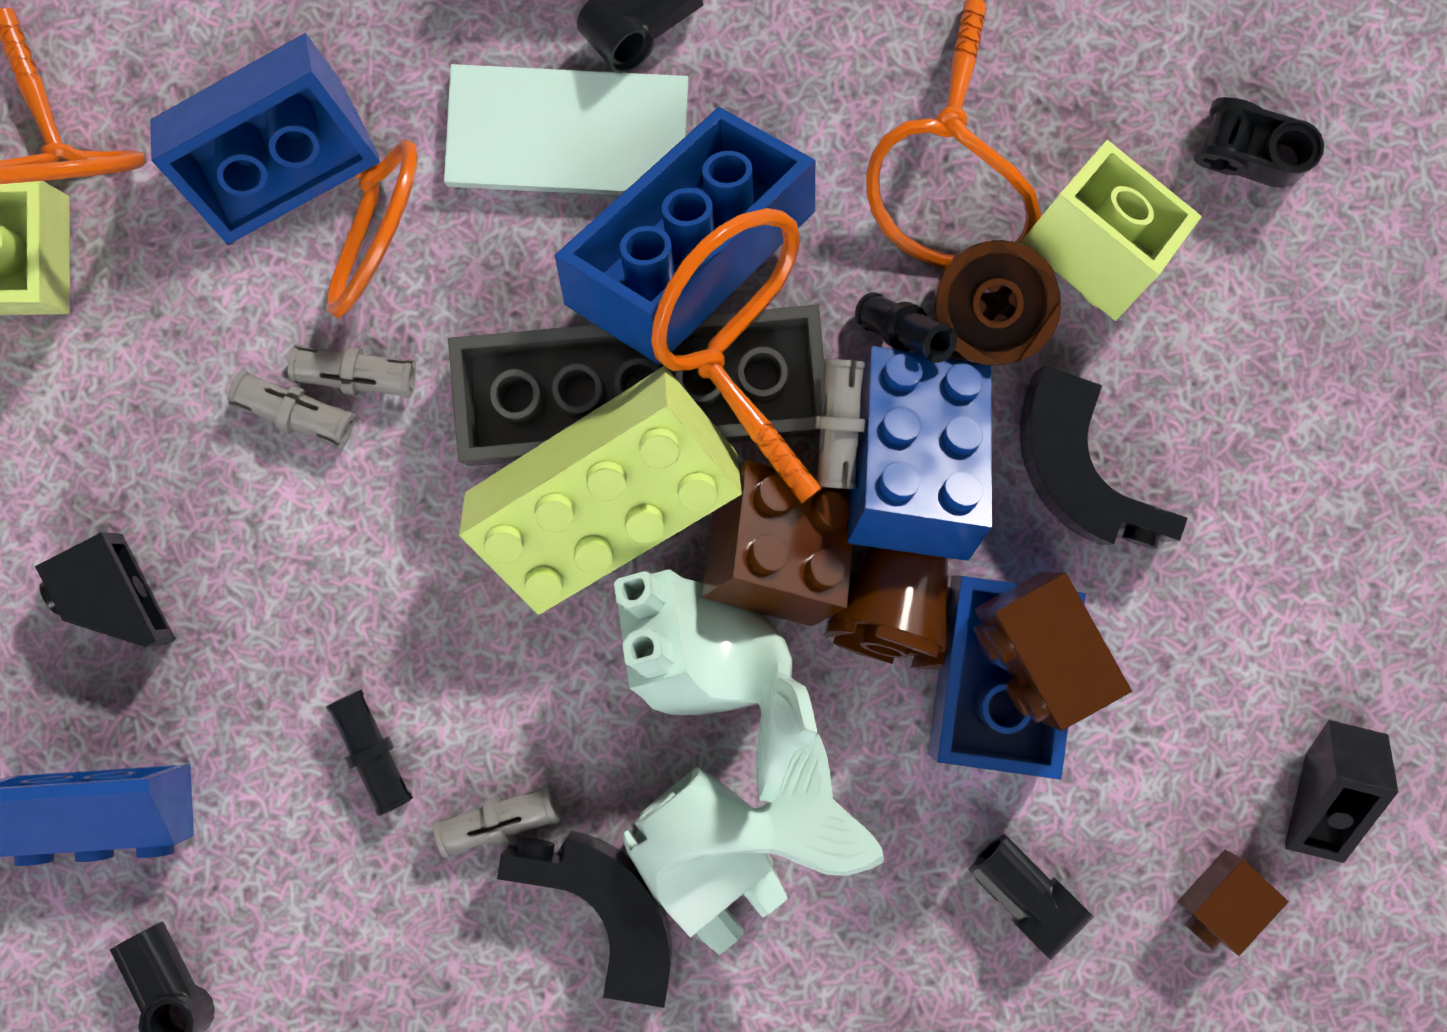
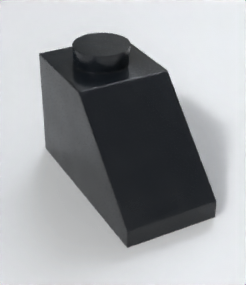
[35,532,176,647]
[1285,720,1399,863]

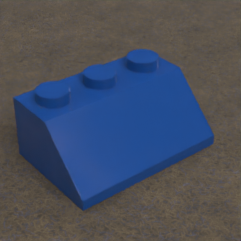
[150,32,380,245]
[0,764,194,866]

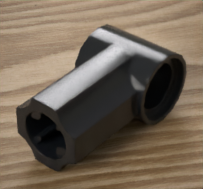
[577,0,704,74]
[968,834,1094,960]
[110,921,215,1032]

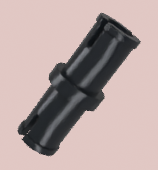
[855,292,957,363]
[325,689,413,816]

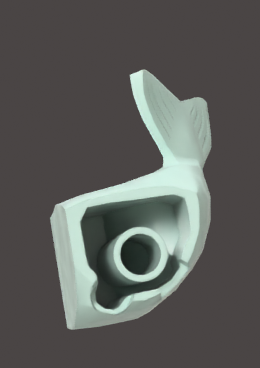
[614,569,817,802]
[621,733,884,955]

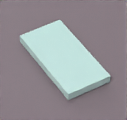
[444,64,689,195]

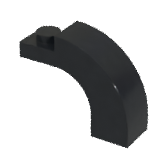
[1020,365,1188,549]
[497,831,672,1008]

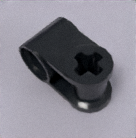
[1194,97,1324,188]

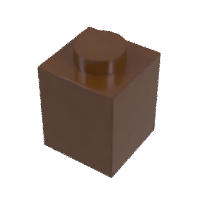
[1177,849,1289,956]

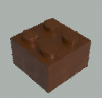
[701,460,853,626]
[973,572,1133,731]

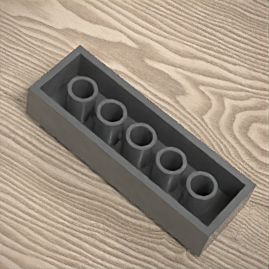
[448,304,825,466]

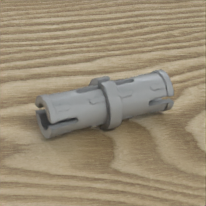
[288,344,416,398]
[814,359,865,489]
[227,370,356,449]
[433,784,561,858]

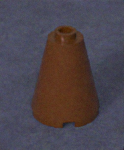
[824,546,948,669]

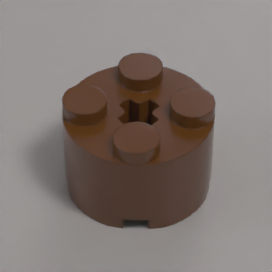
[933,240,1061,365]

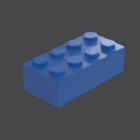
[554,107,816,365]

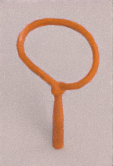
[866,0,1041,268]
[0,8,147,184]
[326,139,418,318]
[651,208,822,503]

